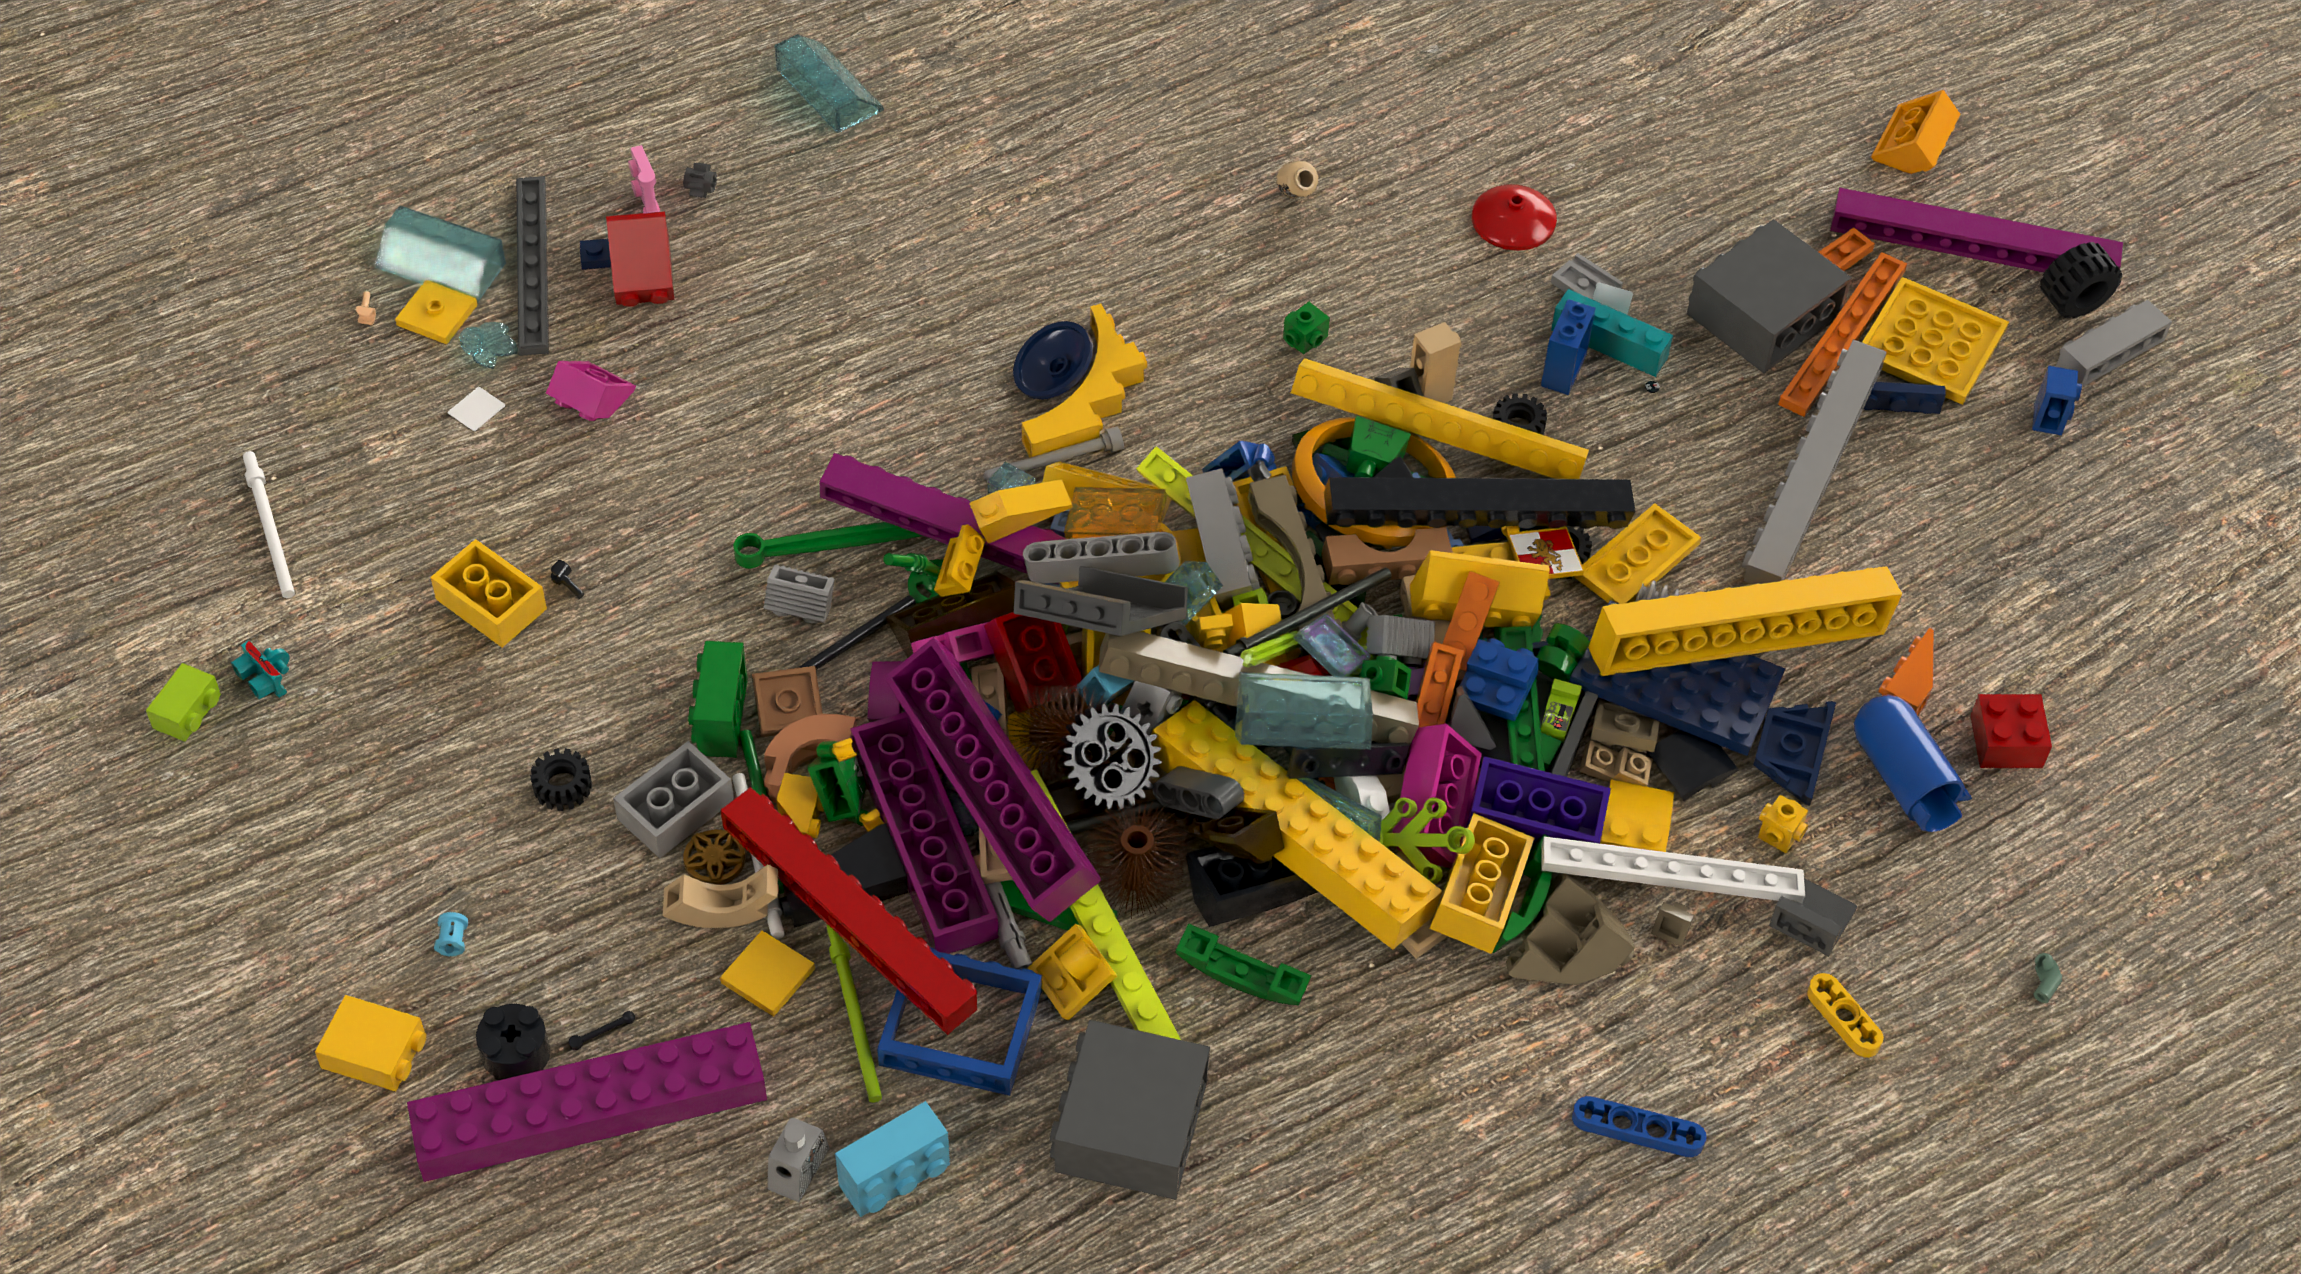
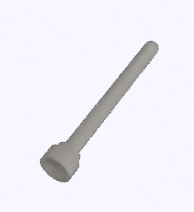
[983,426,1124,482]

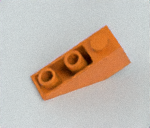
[1878,628,1934,716]

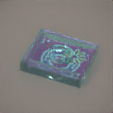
[1294,613,1371,682]

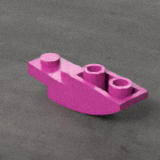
[911,622,995,664]

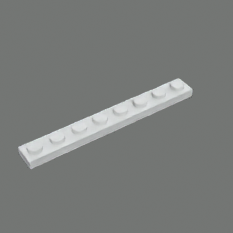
[1541,836,1805,904]

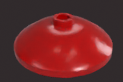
[1472,184,1557,251]

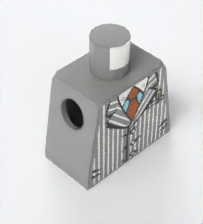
[768,1118,829,1203]

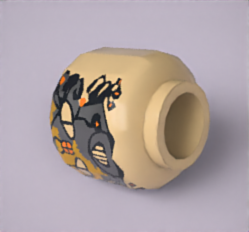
[1277,161,1318,198]

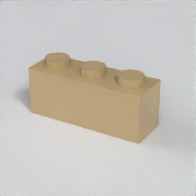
[1410,322,1461,403]

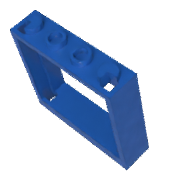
[877,947,1042,1096]

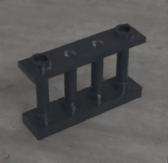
[1255,713,1409,779]

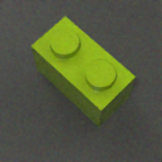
[146,663,221,742]

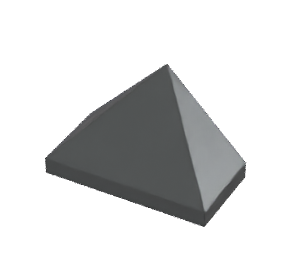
[1449,685,1496,750]

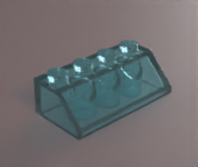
[774,34,884,133]
[375,206,506,303]
[1235,672,1373,750]

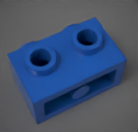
[2032,366,2082,436]

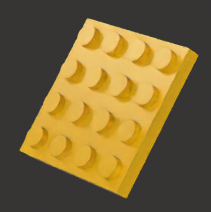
[1862,277,2009,405]

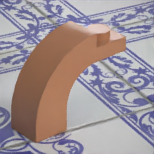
[764,714,857,803]

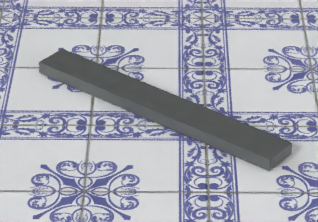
[516,176,549,356]

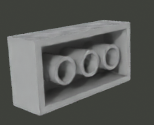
[1186,468,1260,610]

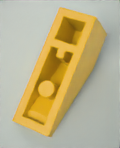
[969,479,1073,544]

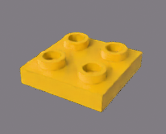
[1028,924,1117,1020]

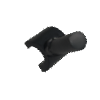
[551,560,584,599]

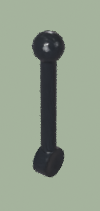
[568,1011,635,1050]

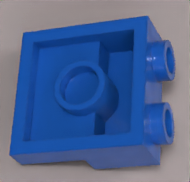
[1460,638,1538,722]

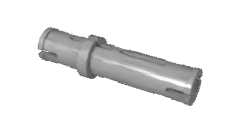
[984,882,1032,970]

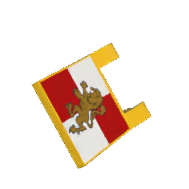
[1501,526,1584,579]

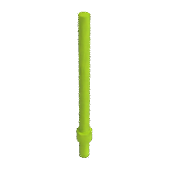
[827,924,882,1103]

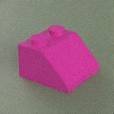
[546,361,636,421]

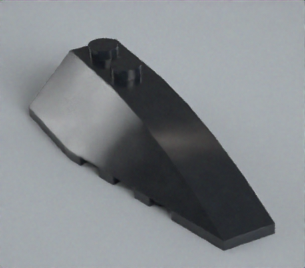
[1186,835,1377,927]

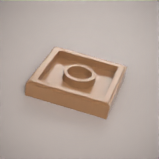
[752,666,823,737]

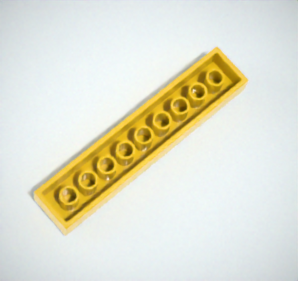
[1588,566,1902,676]
[1151,700,1443,950]

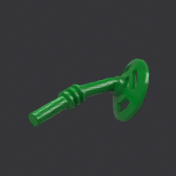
[883,553,944,604]

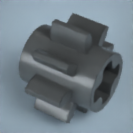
[683,162,717,198]

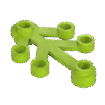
[1362,797,1475,884]

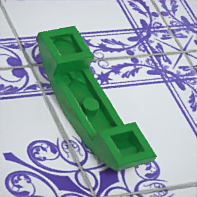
[1492,834,1552,953]
[1175,923,1312,1006]

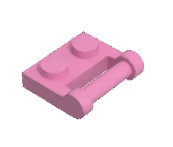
[628,145,660,213]

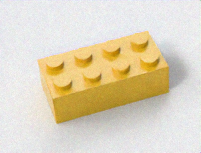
[1429,813,1534,954]

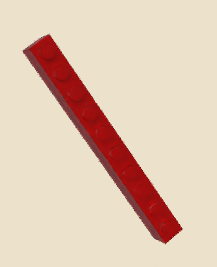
[720,787,977,1035]

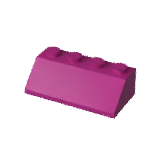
[1392,724,1482,869]

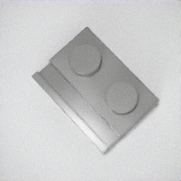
[1551,253,1623,299]

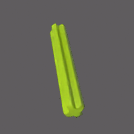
[1240,631,1302,668]

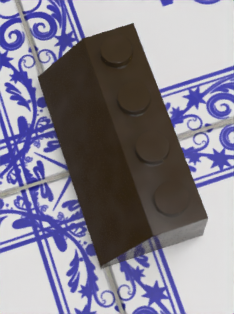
[886,571,1015,658]

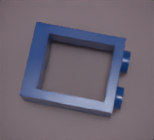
[1541,299,1596,395]

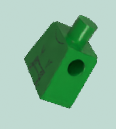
[1346,416,1411,477]

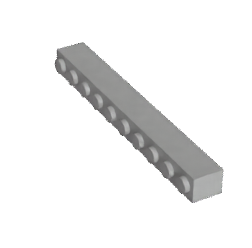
[1742,339,1887,584]

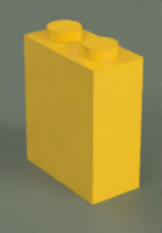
[315,995,427,1092]

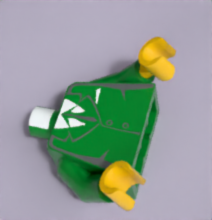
[807,738,884,832]

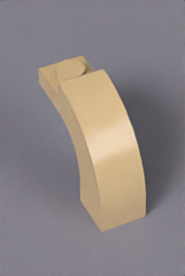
[663,864,779,928]

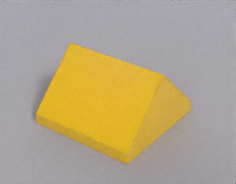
[1222,603,1288,666]

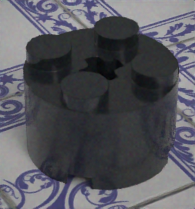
[476,1004,550,1081]

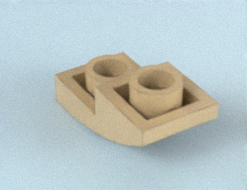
[1579,740,1653,786]

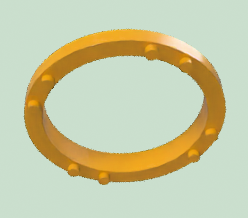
[1291,417,1456,549]

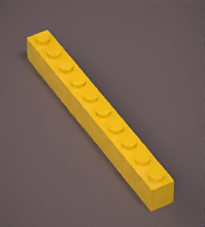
[1291,358,1589,479]

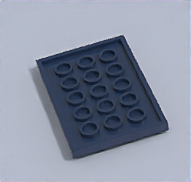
[1569,600,1786,756]

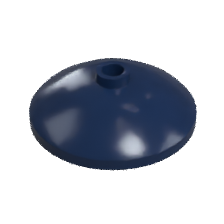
[1013,321,1093,400]

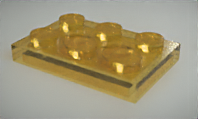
[1064,487,1167,539]

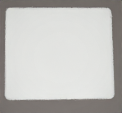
[1592,282,1633,315]
[448,387,505,431]

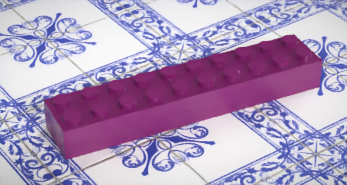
[884,637,1102,922]
[407,1022,767,1182]

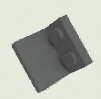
[1769,878,1857,957]

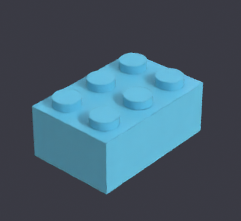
[835,1101,950,1217]

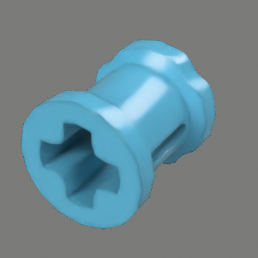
[434,912,468,956]

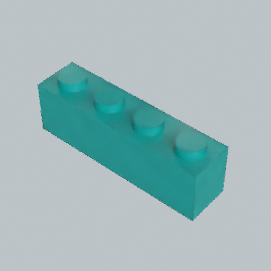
[1551,289,1673,377]

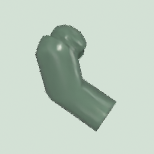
[2033,953,2062,1003]

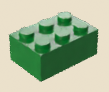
[688,641,748,758]

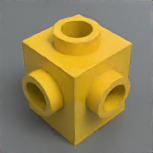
[1758,795,1809,853]

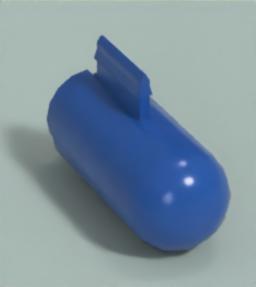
[1854,694,1972,832]

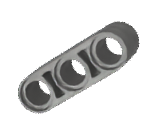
[1153,766,1245,819]

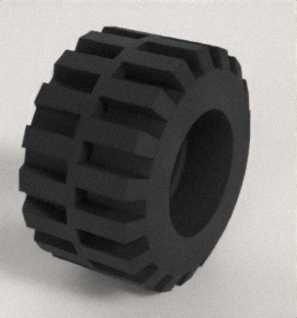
[2040,242,2122,318]

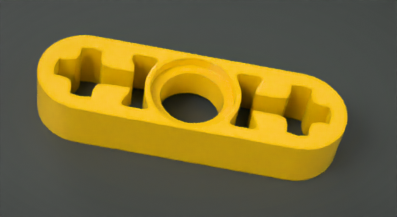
[1807,973,1884,1058]

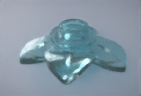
[459,322,518,369]

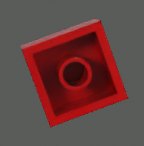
[1970,694,2052,768]

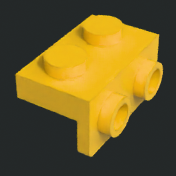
[934,524,986,597]

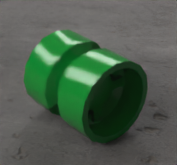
[1536,623,1590,682]

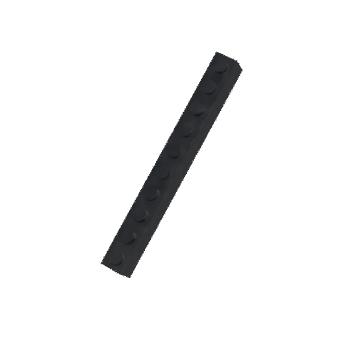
[1324,477,1636,529]

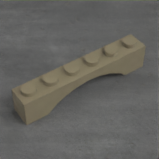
[1247,475,1343,657]

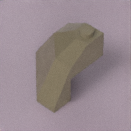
[1506,873,1635,985]

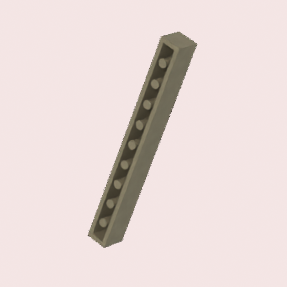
[1099,631,1419,747]

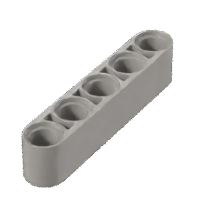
[1023,532,1180,584]

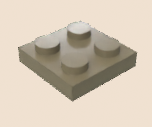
[1591,699,1660,752]

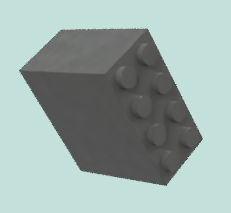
[1687,219,1852,373]
[1050,1020,1210,1200]

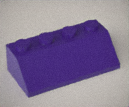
[1466,756,1611,845]

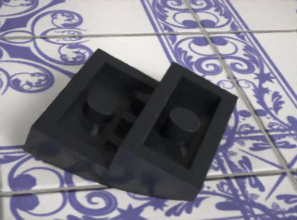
[1647,730,1739,801]

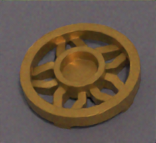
[683,829,746,885]

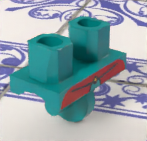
[231,640,290,699]

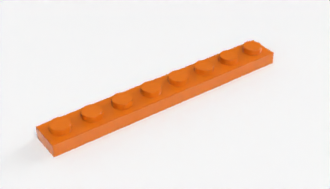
[1778,252,1907,417]

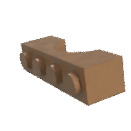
[1321,527,1453,585]

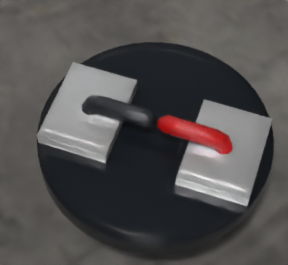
[1645,381,1660,393]

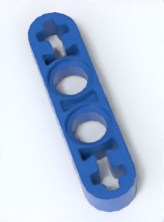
[1572,1096,1706,1157]

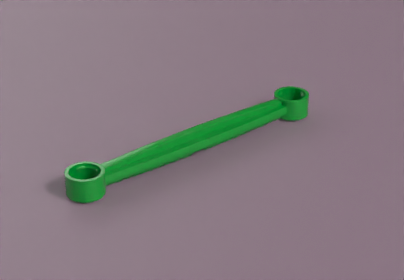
[733,522,923,569]

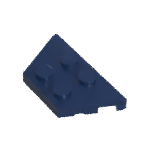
[1753,701,1836,806]

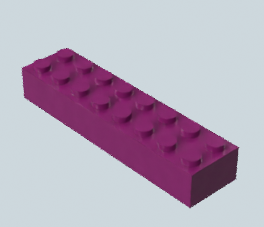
[850,712,999,954]

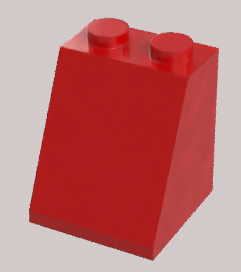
[606,211,675,307]

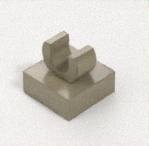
[1651,902,1694,947]

